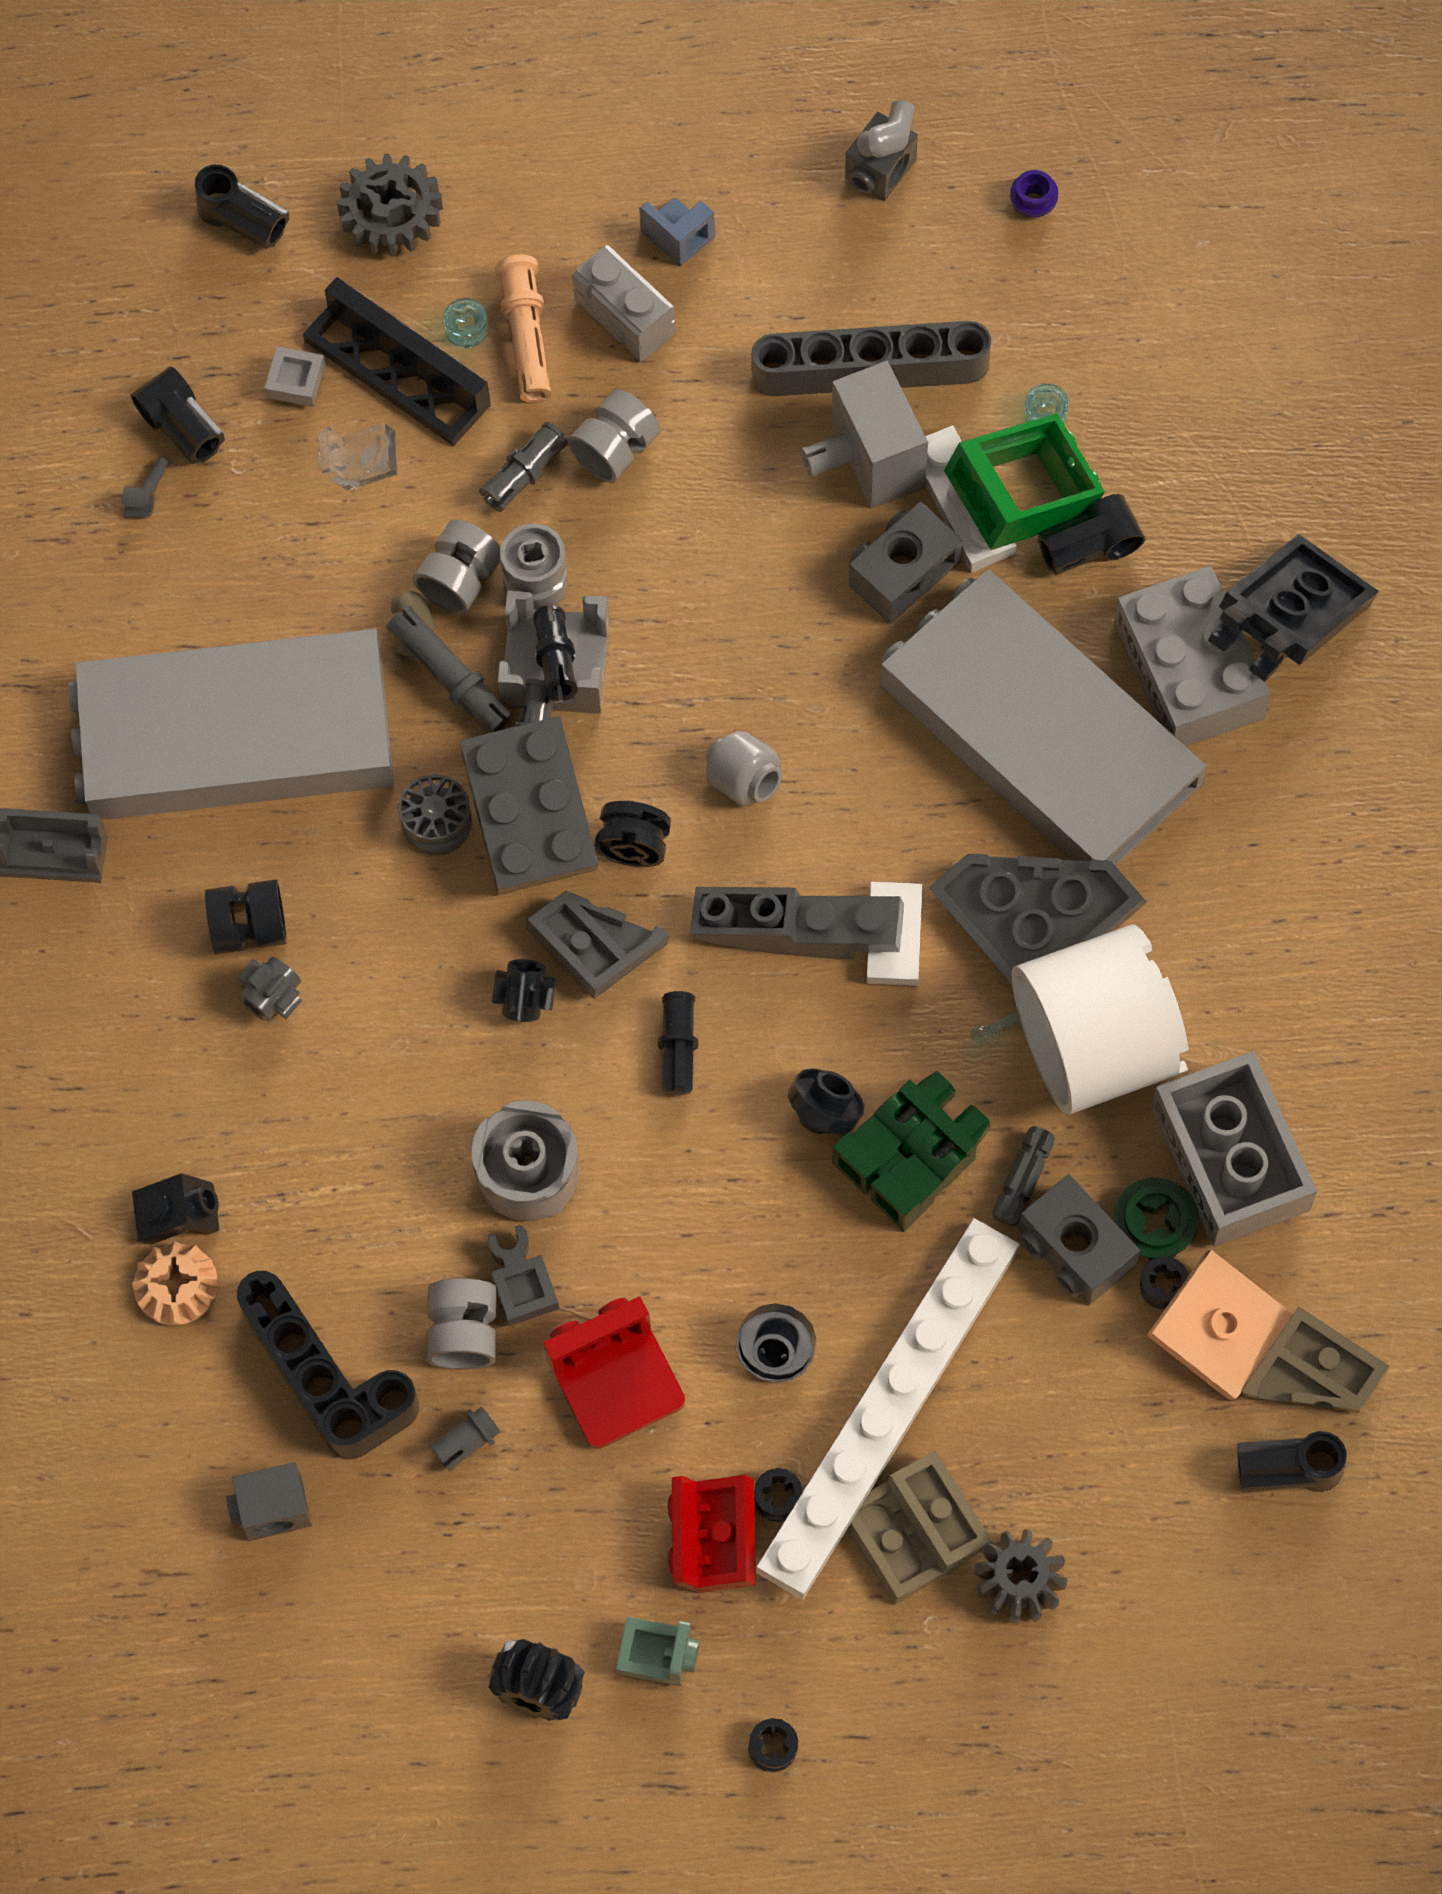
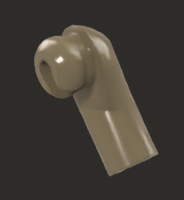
[391,591,435,665]

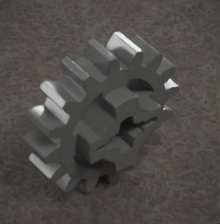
[337,154,443,256]

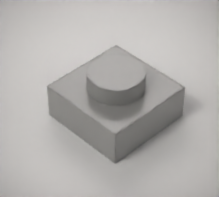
[264,346,326,407]

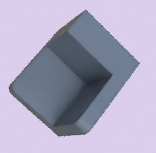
[639,198,715,267]

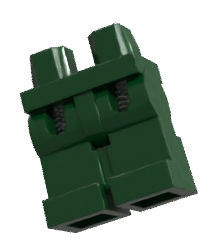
[832,1071,990,1232]

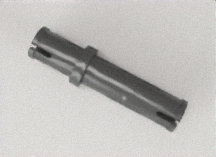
[386,605,513,734]

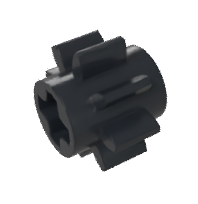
[492,959,556,1022]

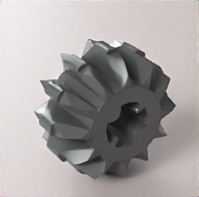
[974,1529,1067,1624]

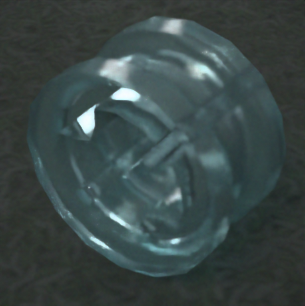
[443,298,488,348]
[1024,383,1069,424]

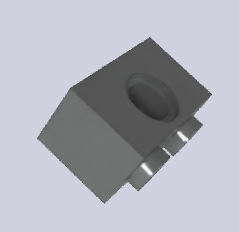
[849,501,963,624]
[1019,1174,1140,1306]

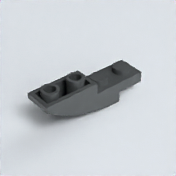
[690,887,904,959]

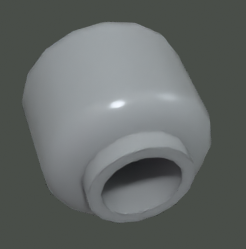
[706,731,782,806]

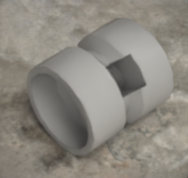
[568,389,660,483]
[412,519,501,614]
[500,524,568,610]
[426,1278,497,1370]

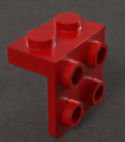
[543,1296,685,1449]

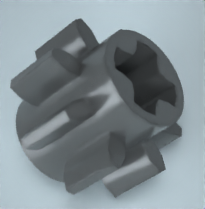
[237,957,302,1021]

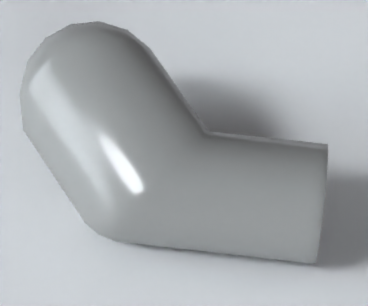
[857,100,915,158]

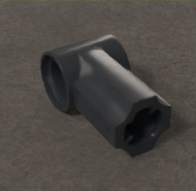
[195,164,289,250]
[130,366,225,464]
[1038,494,1146,576]
[1237,1431,1347,1492]

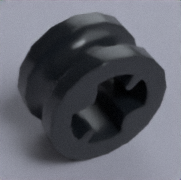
[1139,1256,1189,1310]
[754,1468,803,1522]
[748,1718,799,1773]

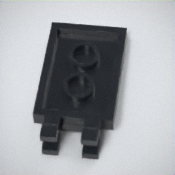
[1208,534,1378,682]

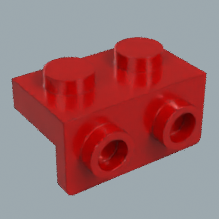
[667,1475,756,1593]

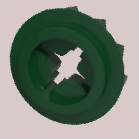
[1113,1178,1199,1261]

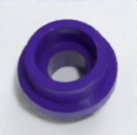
[1010,170,1058,217]

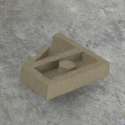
[1241,1307,1389,1413]

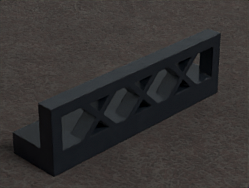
[303,277,491,446]

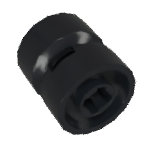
[205,879,287,955]

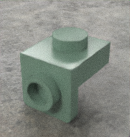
[616,1617,700,1687]

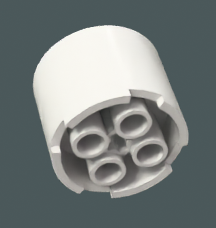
[1012,924,1189,1115]

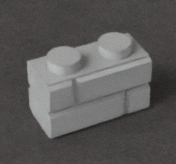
[572,245,676,362]

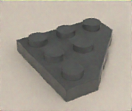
[929,854,1147,984]

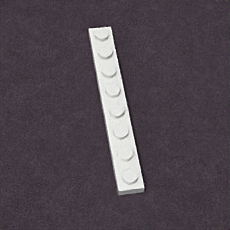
[756,1218,1020,1600]

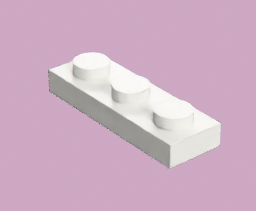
[925,425,1017,573]

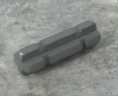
[993,1126,1055,1226]

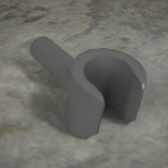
[122,457,169,518]

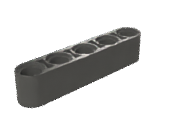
[751,321,991,396]

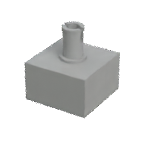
[800,360,928,509]

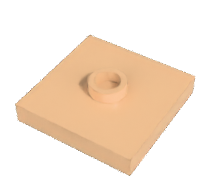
[1146,1250,1293,1401]

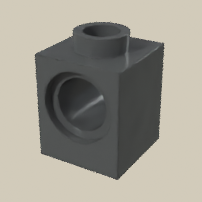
[845,111,918,201]
[226,1462,312,1541]

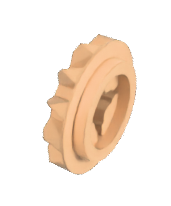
[132,1241,218,1325]

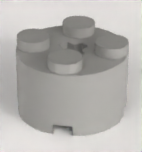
[471,1101,580,1221]

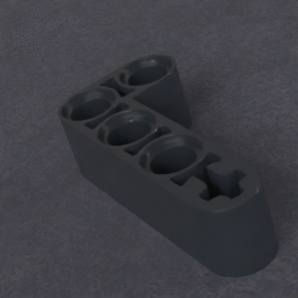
[237,1271,419,1459]

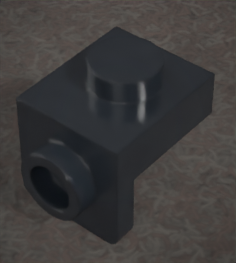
[132,1173,219,1245]

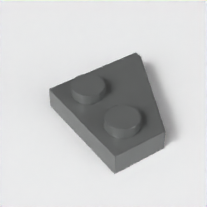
[526,891,669,999]

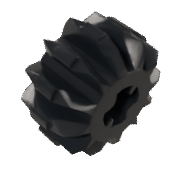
[488,1639,585,1721]

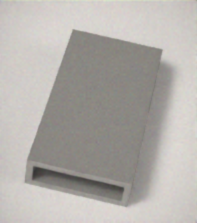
[881,568,1207,866]
[68,629,394,820]

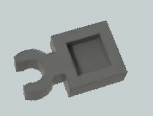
[488,1225,559,1326]

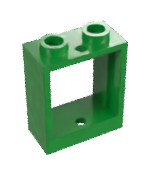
[944,413,1105,550]

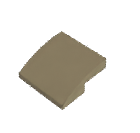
[848,1450,992,1605]

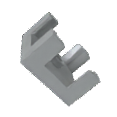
[498,591,610,713]

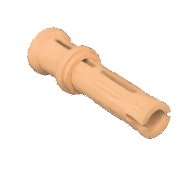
[495,255,551,403]

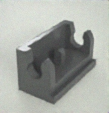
[0,808,108,883]

